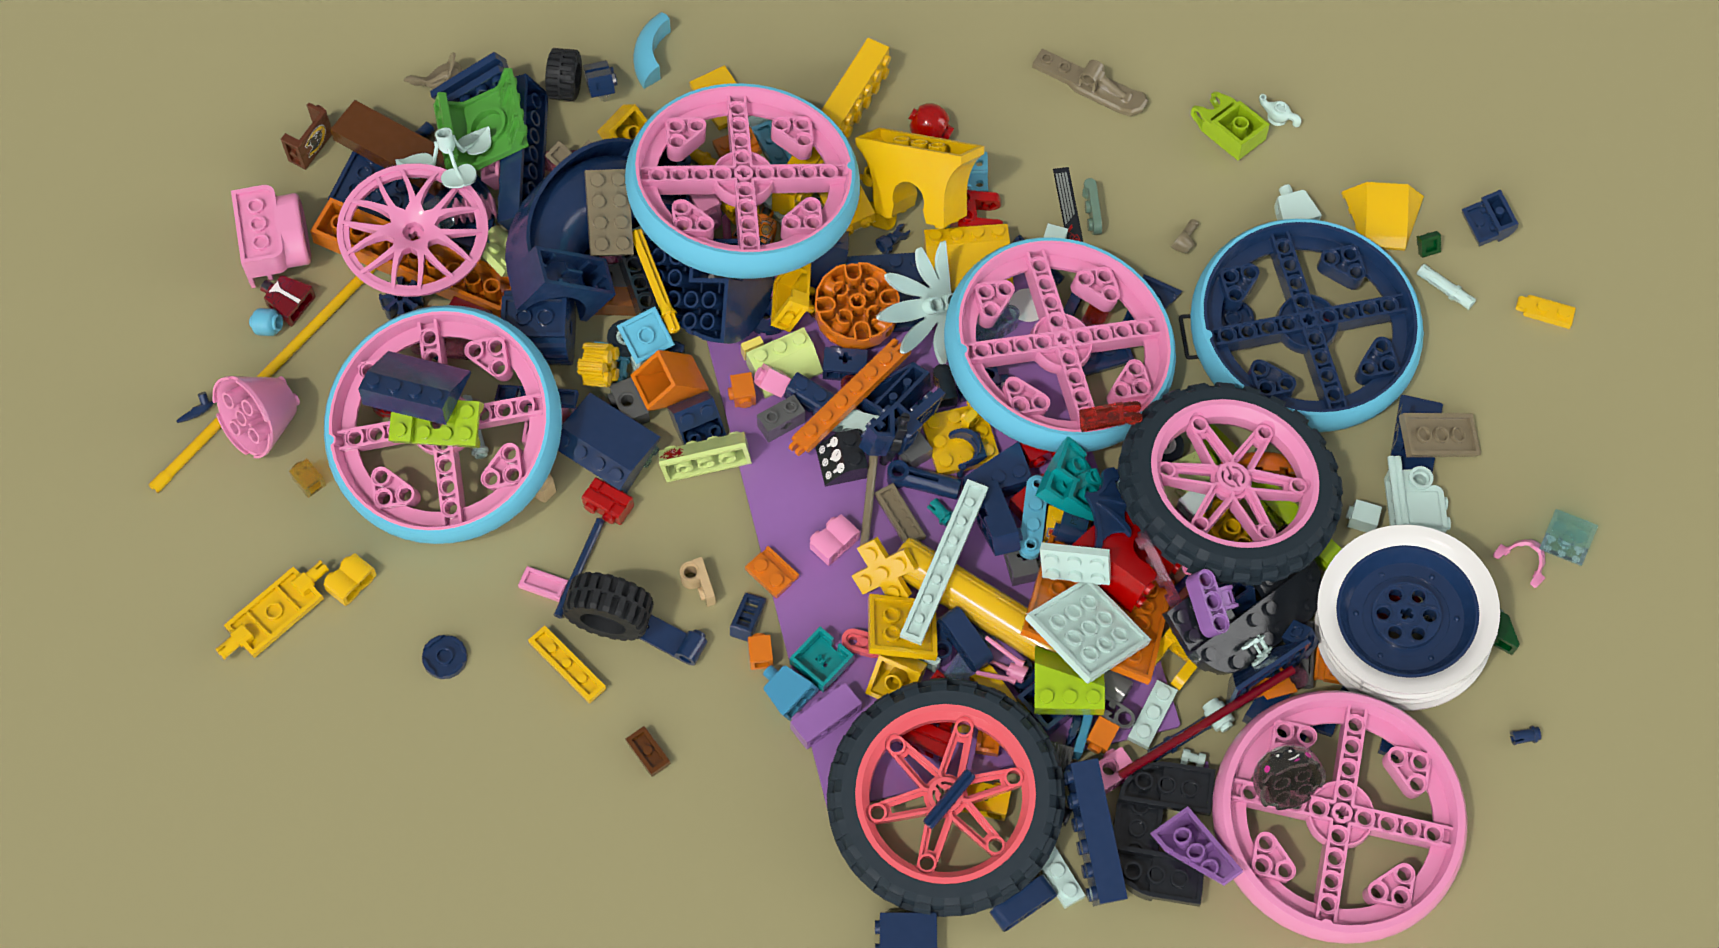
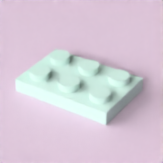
[1040,542,1111,585]

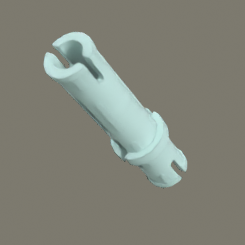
[1417,264,1476,310]

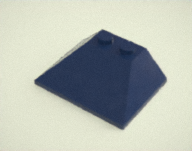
[1226,639,1311,705]

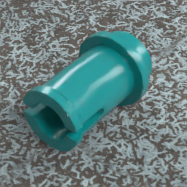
[927,498,953,527]

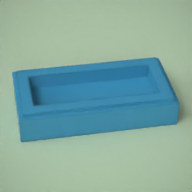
[1072,715,1093,760]

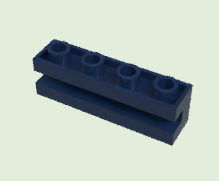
[430,52,509,105]

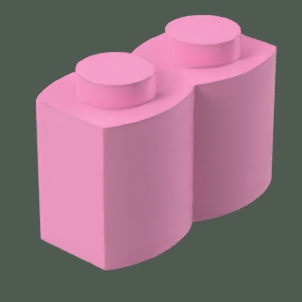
[810,514,860,566]

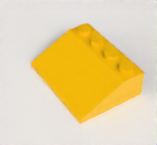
[924,224,1014,293]

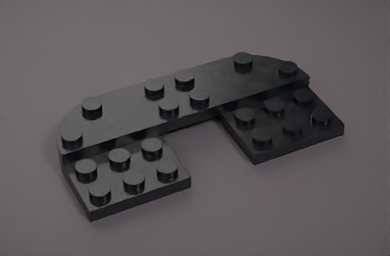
[1162,524,1322,675]

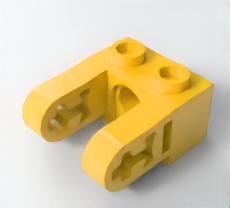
[1155,628,1198,691]

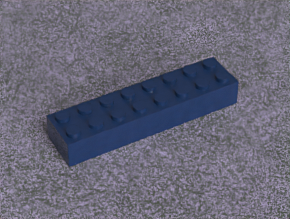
[497,73,548,231]

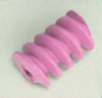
[452,193,497,225]

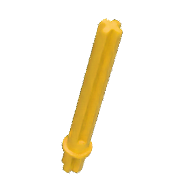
[632,229,681,334]

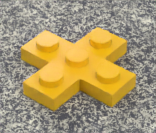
[852,537,918,598]

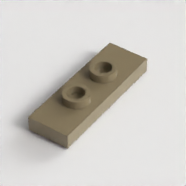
[874,483,926,543]

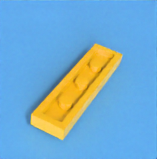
[528,625,606,704]

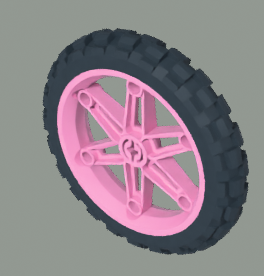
[1118,382,1343,586]

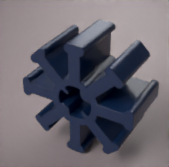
[379,276,425,320]

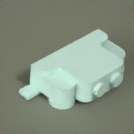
[1384,456,1451,533]

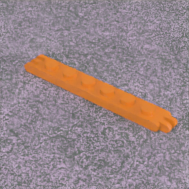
[788,338,912,456]

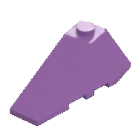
[1150,806,1243,886]

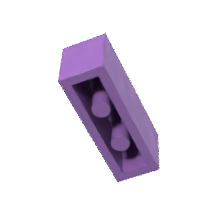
[790,683,862,749]

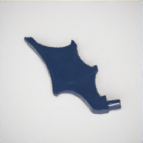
[1084,467,1131,549]

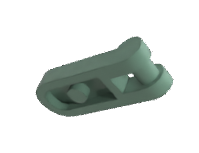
[1082,178,1102,235]

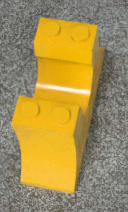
[855,127,984,229]

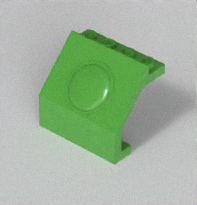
[433,68,529,171]

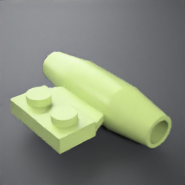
[482,225,508,277]

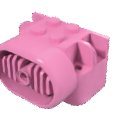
[231,185,311,288]

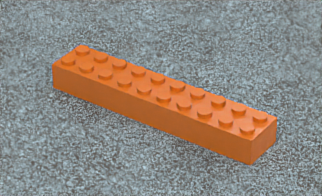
[310,197,511,318]

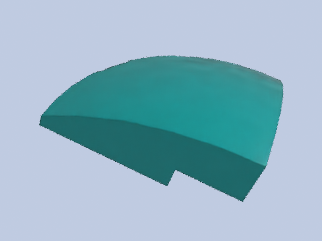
[1035,436,1101,521]

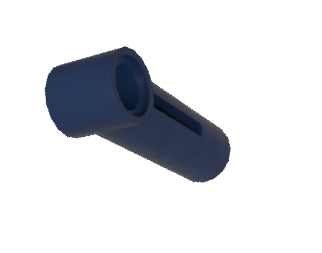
[887,460,962,500]

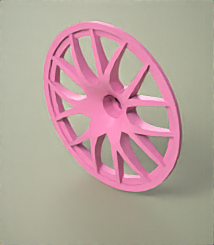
[337,164,489,297]

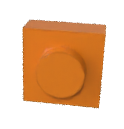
[975,730,999,757]

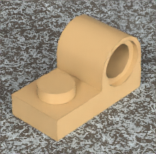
[680,557,716,607]

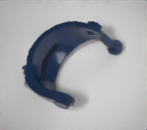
[948,428,987,478]

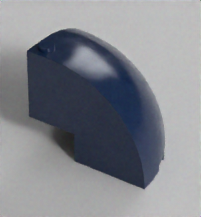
[644,235,775,344]

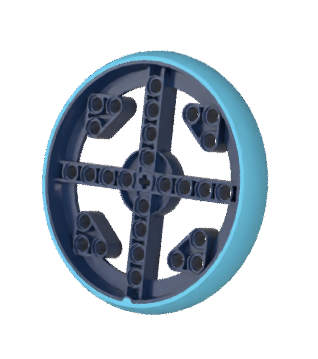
[1190,219,1424,432]

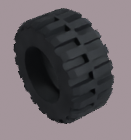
[562,572,654,641]

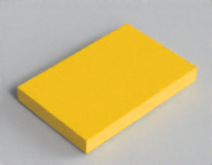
[689,65,737,130]

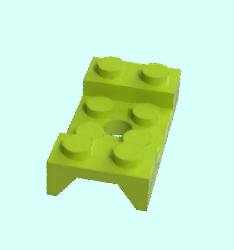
[388,400,484,448]

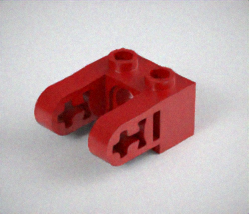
[950,190,1003,228]

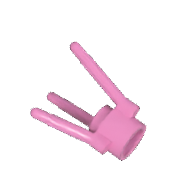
[976,636,1029,685]

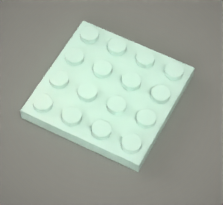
[1025,582,1151,684]

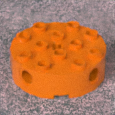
[815,262,900,350]

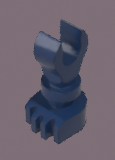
[875,224,910,254]

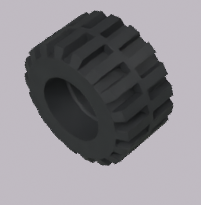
[545,48,582,101]

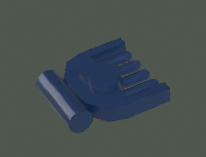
[1065,715,1083,746]

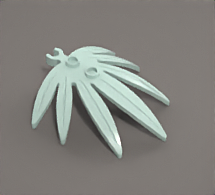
[876,240,953,364]

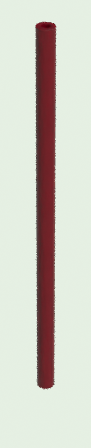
[1117,665,1296,779]

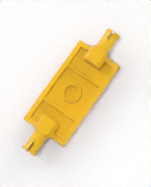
[215,560,329,660]

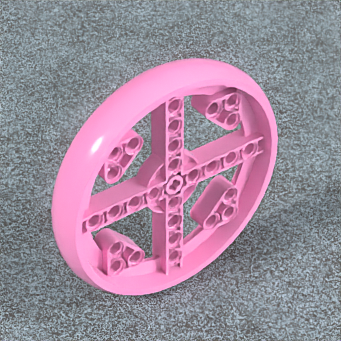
[1212,690,1467,944]

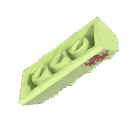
[659,431,752,482]

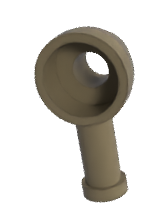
[1171,219,1199,254]

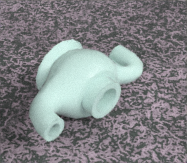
[1259,94,1301,127]

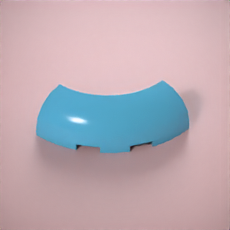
[633,12,671,89]

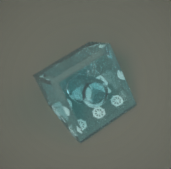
[1539,509,1598,566]

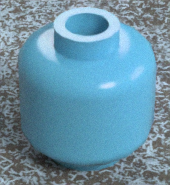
[249,308,283,336]

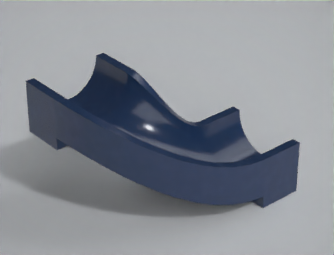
[505,138,691,321]

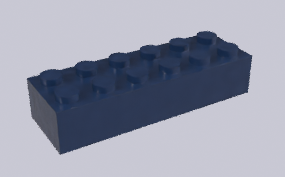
[1062,758,1128,907]

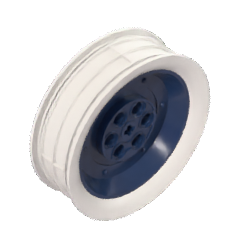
[1315,525,1500,711]

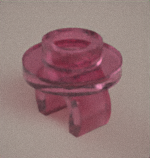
[1289,667,1308,690]

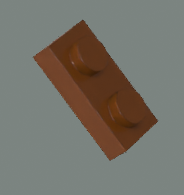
[625,726,671,777]

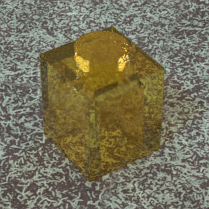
[289,458,326,498]

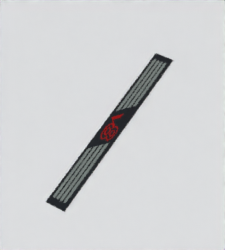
[1053,167,1083,242]

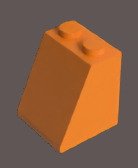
[630,350,709,411]

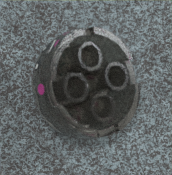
[1253,744,1326,810]

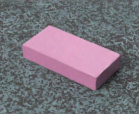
[518,566,568,602]

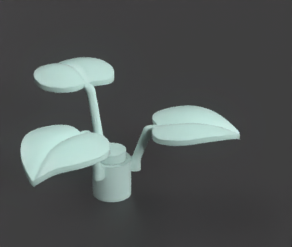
[396,126,492,188]

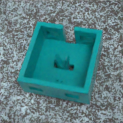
[790,627,854,692]

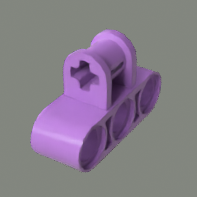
[1186,569,1239,638]

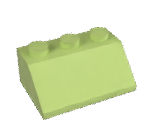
[746,327,823,399]

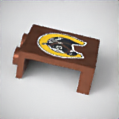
[281,103,332,170]

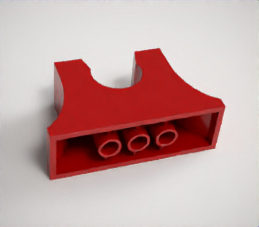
[1072,511,1182,613]

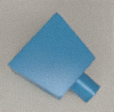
[763,665,819,721]

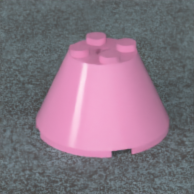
[212,376,300,458]

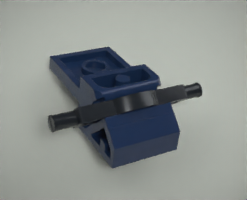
[859,387,946,465]

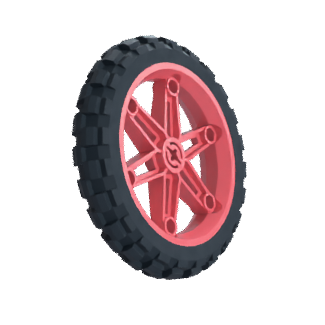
[827,678,1065,917]

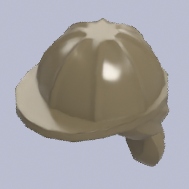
[404,52,463,89]

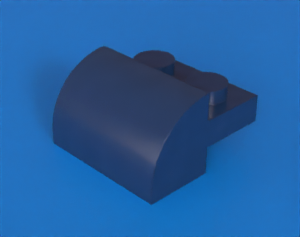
[1462,189,1519,247]

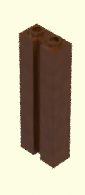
[330,100,446,196]

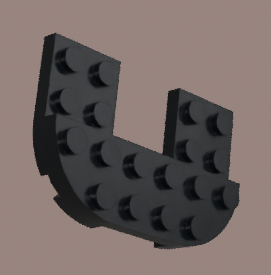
[1113,761,1216,907]

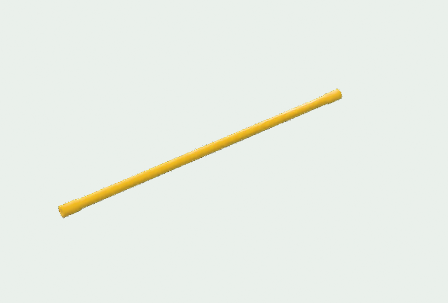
[148,265,377,493]

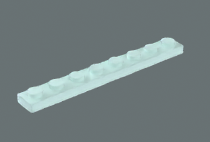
[900,479,988,645]

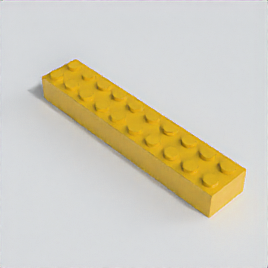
[772,38,891,215]

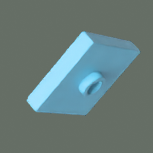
[617,306,675,365]

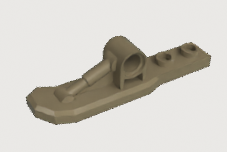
[1032,49,1148,116]

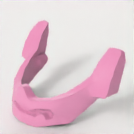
[1493,539,1546,588]

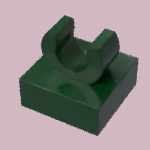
[1416,231,1441,258]

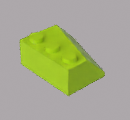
[1034,646,1105,715]

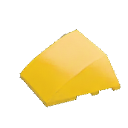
[1341,182,1424,251]

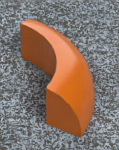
[1221,452,1297,478]

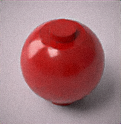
[908,103,954,139]

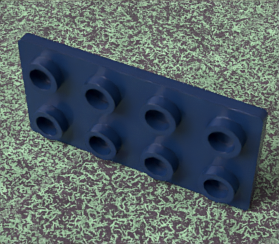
[1388,395,1443,473]

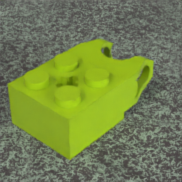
[1191,91,1270,161]

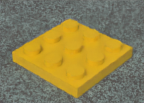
[922,406,999,475]
[868,593,938,661]

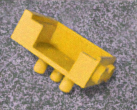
[771,263,816,332]

